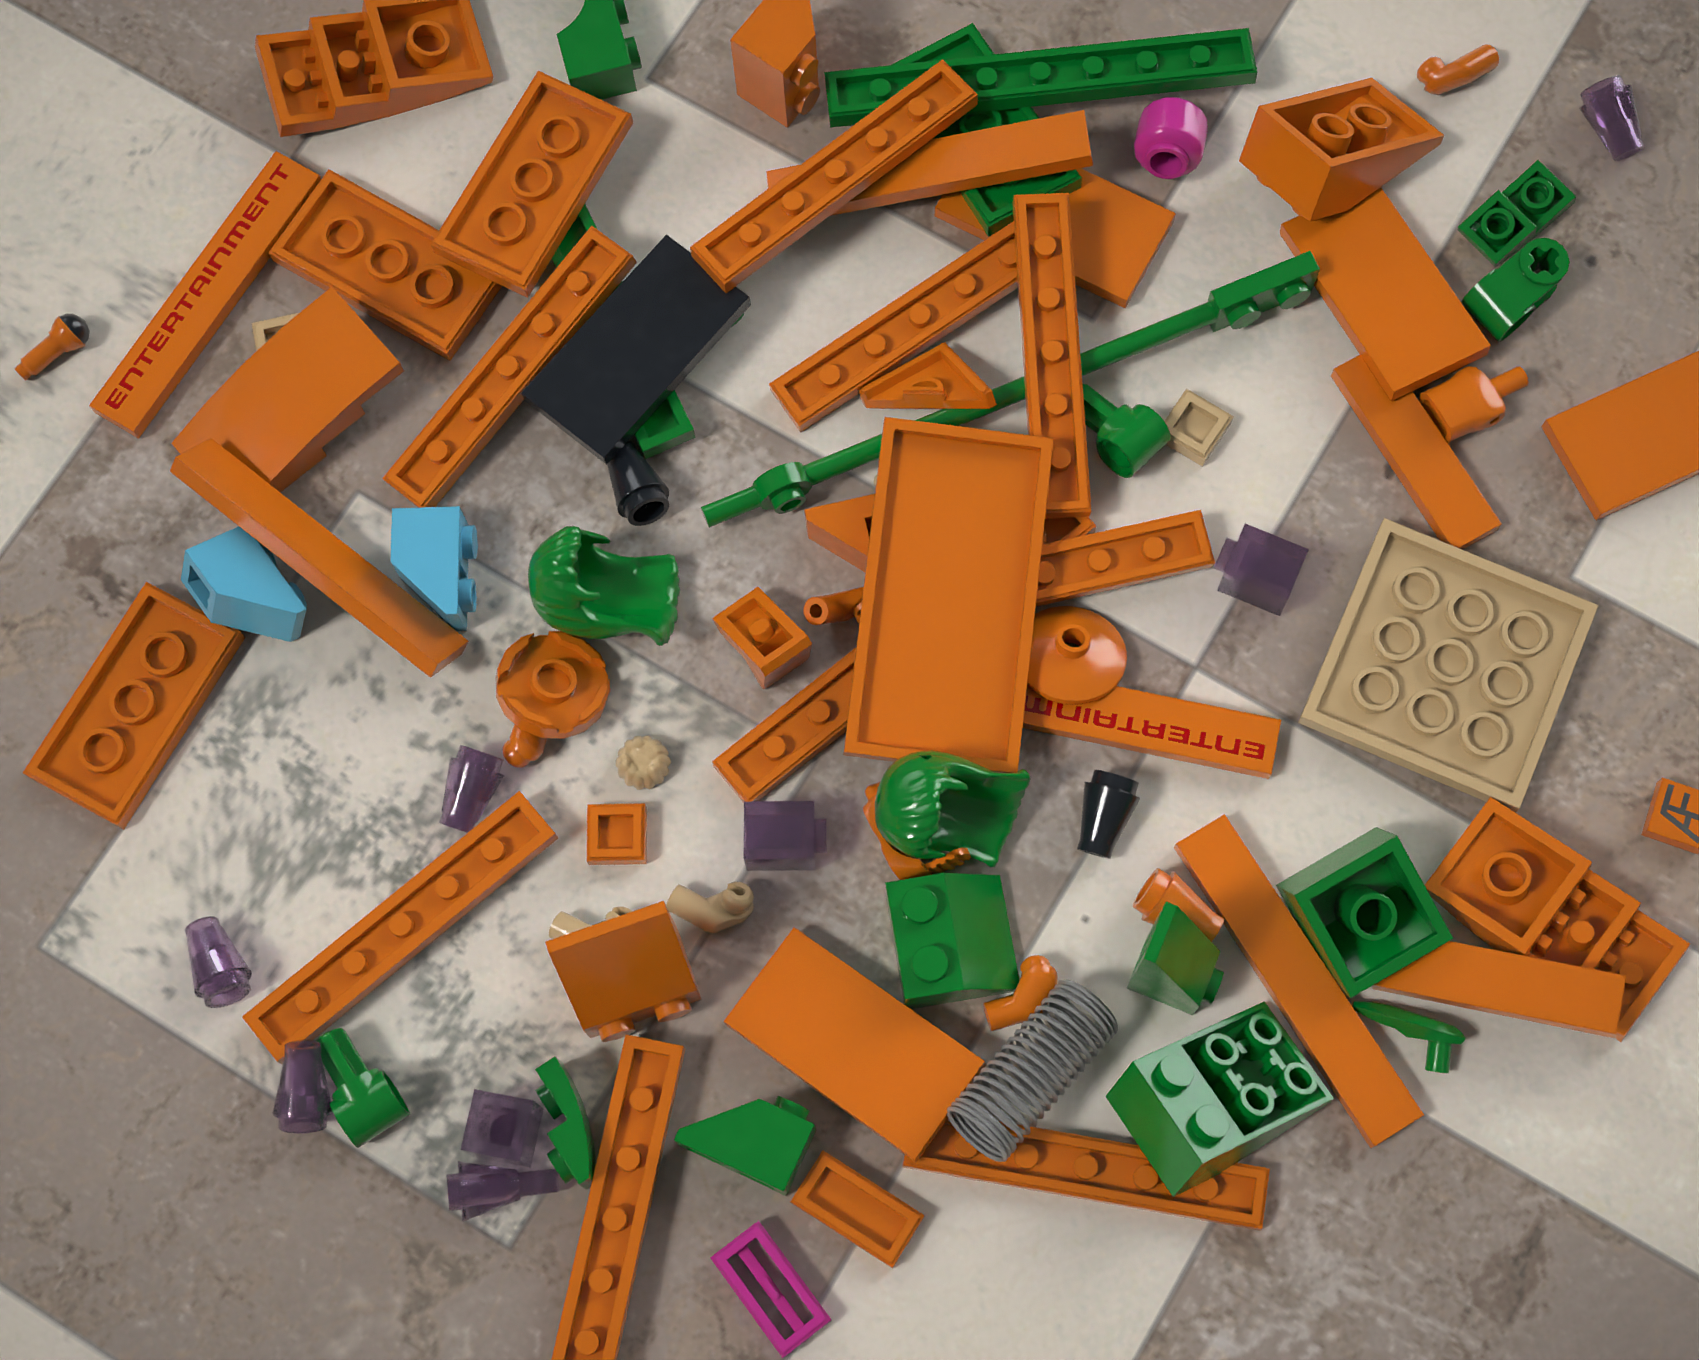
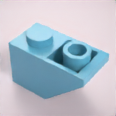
[390,506,478,631]
[181,526,307,642]

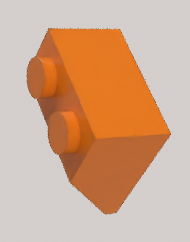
[730,0,820,128]

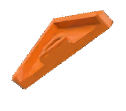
[858,342,997,409]

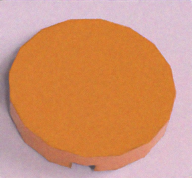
[495,631,610,739]

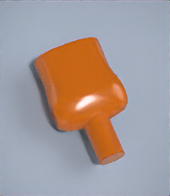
[1419,366,1529,443]

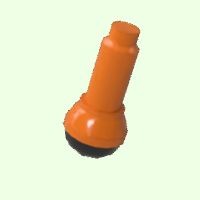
[14,313,90,380]

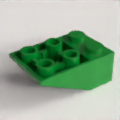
[1105,1001,1334,1197]

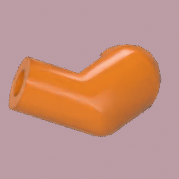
[1417,44,1499,95]
[983,955,1057,1031]

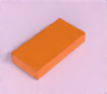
[790,1150,925,1269]

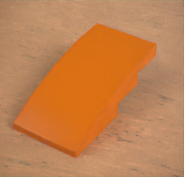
[255,0,494,137]
[172,287,404,492]
[1425,797,1690,1042]

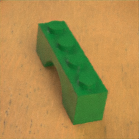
[556,0,642,100]

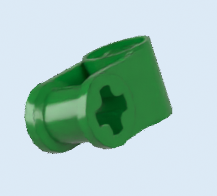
[1461,238,1570,342]

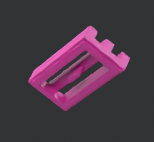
[710,1220,832,1358]

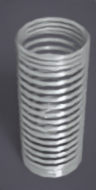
[947,980,1118,1162]

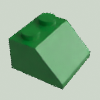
[1276,827,1453,998]
[885,873,1020,1009]

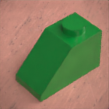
[674,1096,817,1196]

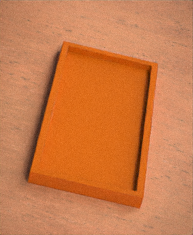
[843,417,1054,773]

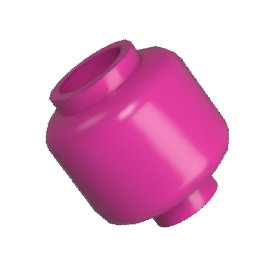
[1134,97,1208,179]

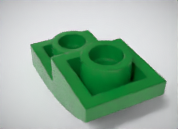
[1457,160,1576,267]
[535,1056,596,1190]

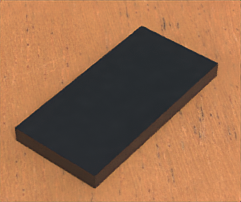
[521,234,751,465]

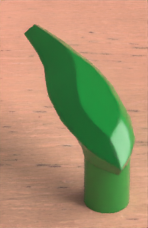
[1352,1001,1466,1073]

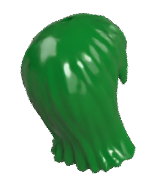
[528,526,680,646]
[874,750,1031,868]

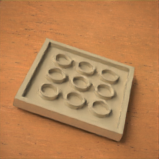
[1298,518,1598,813]

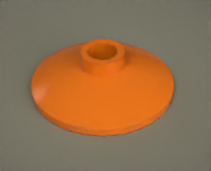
[1027,606,1127,705]

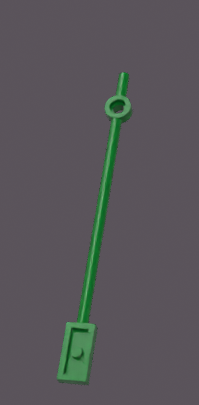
[701,251,1320,528]

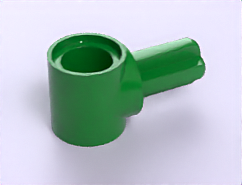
[1083,384,1171,478]
[314,1028,410,1148]

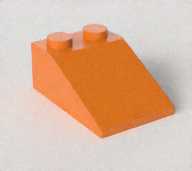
[1239,78,1444,222]
[545,901,702,1042]

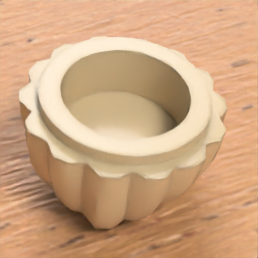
[616,735,671,790]

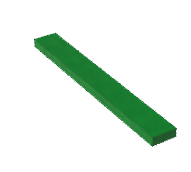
[824,28,1257,128]

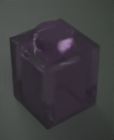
[1214,523,1309,616]
[743,801,827,871]
[460,1089,544,1168]

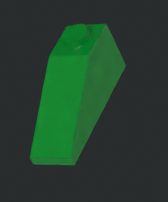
[1127,902,1224,1015]

